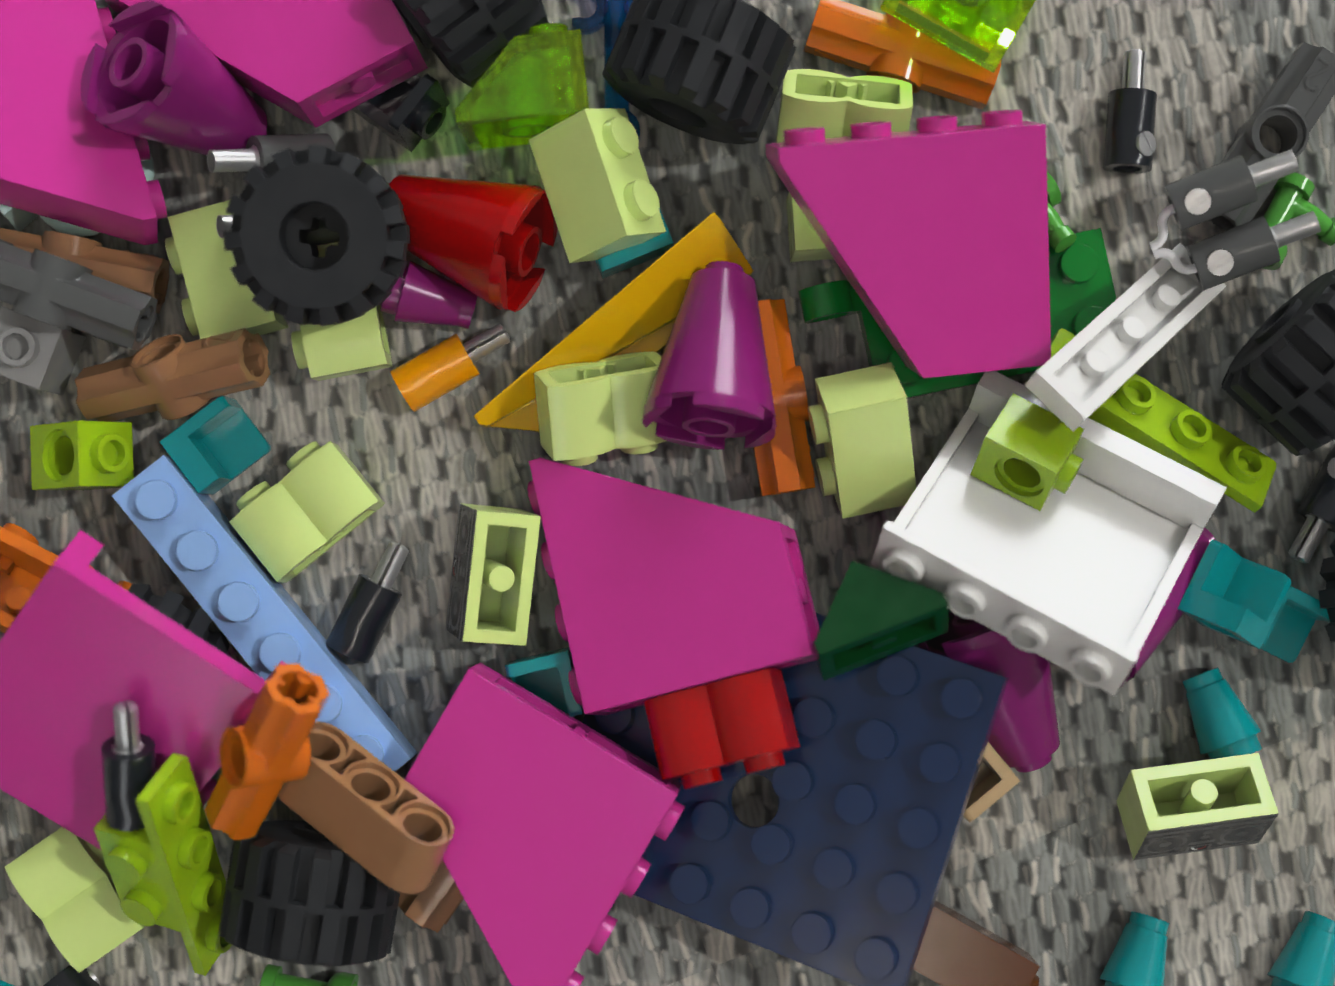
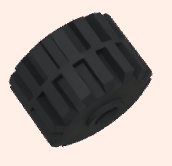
[393,0,550,88]
[602,0,796,145]
[223,145,411,326]
[1221,269,1335,456]
[219,820,400,966]

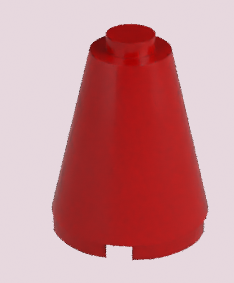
[388,174,558,312]

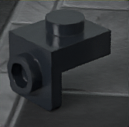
[352,74,450,152]

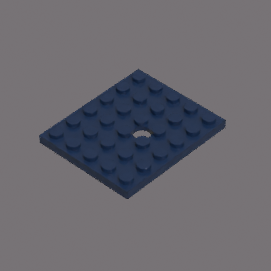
[582,613,1009,986]

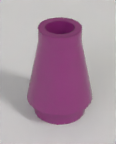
[380,260,477,329]

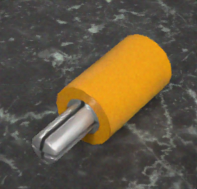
[390,324,510,412]

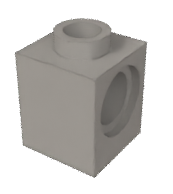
[0,306,86,395]

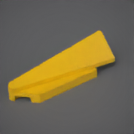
[473,212,754,432]

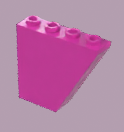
[0,0,167,245]
[105,0,428,128]
[765,110,1051,378]
[527,458,820,715]
[404,662,685,986]

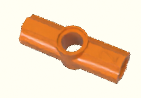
[804,0,1003,110]
[753,299,816,497]
[204,663,330,840]

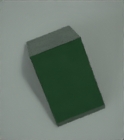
[814,561,948,681]

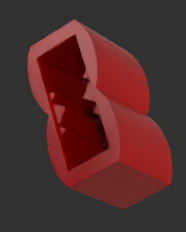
[644,668,801,790]

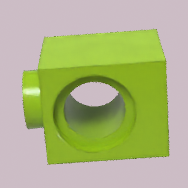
[970,393,1084,511]
[30,420,134,490]

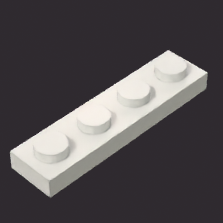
[1025,243,1226,432]

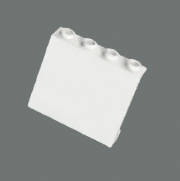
[871,371,1227,696]

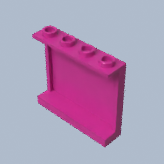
[0,530,287,850]

